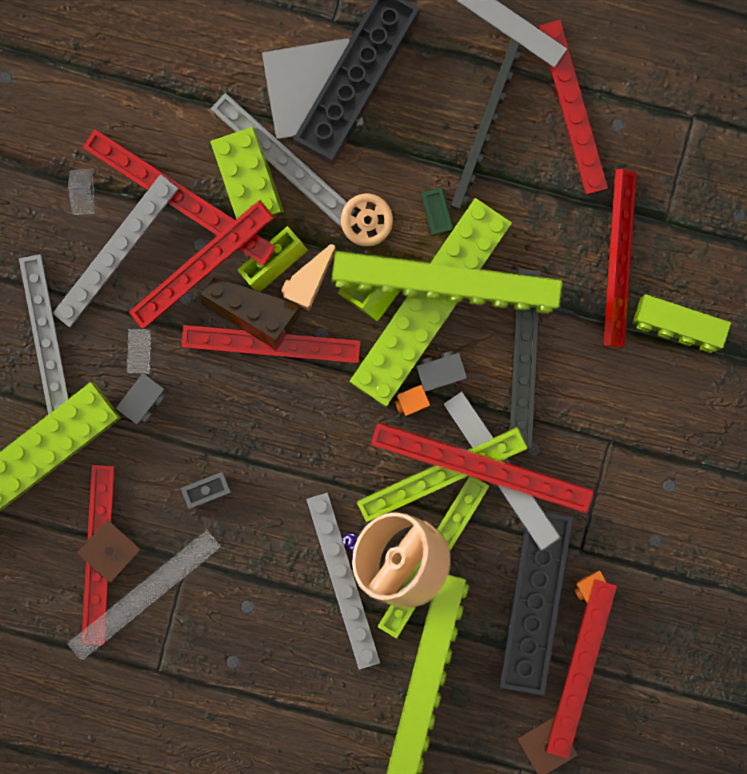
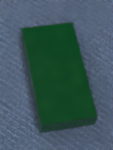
[421,187,453,236]

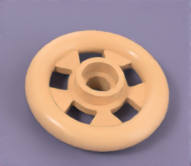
[341,193,393,247]

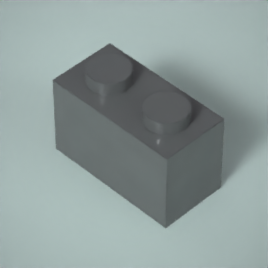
[416,351,467,392]
[116,373,166,425]
[181,472,232,509]

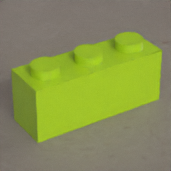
[238,226,308,292]

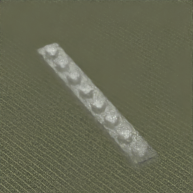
[67,530,221,661]

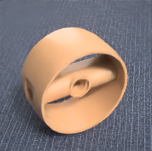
[353,513,450,607]

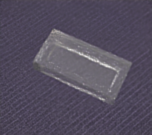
[127,329,151,374]

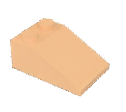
[281,244,336,311]

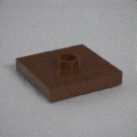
[77,520,141,583]
[517,716,578,774]

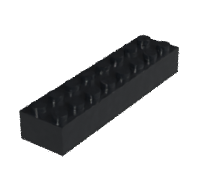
[293,0,420,166]
[498,512,573,695]

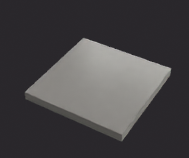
[262,38,363,140]

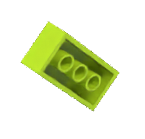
[210,127,284,219]
[632,295,731,353]

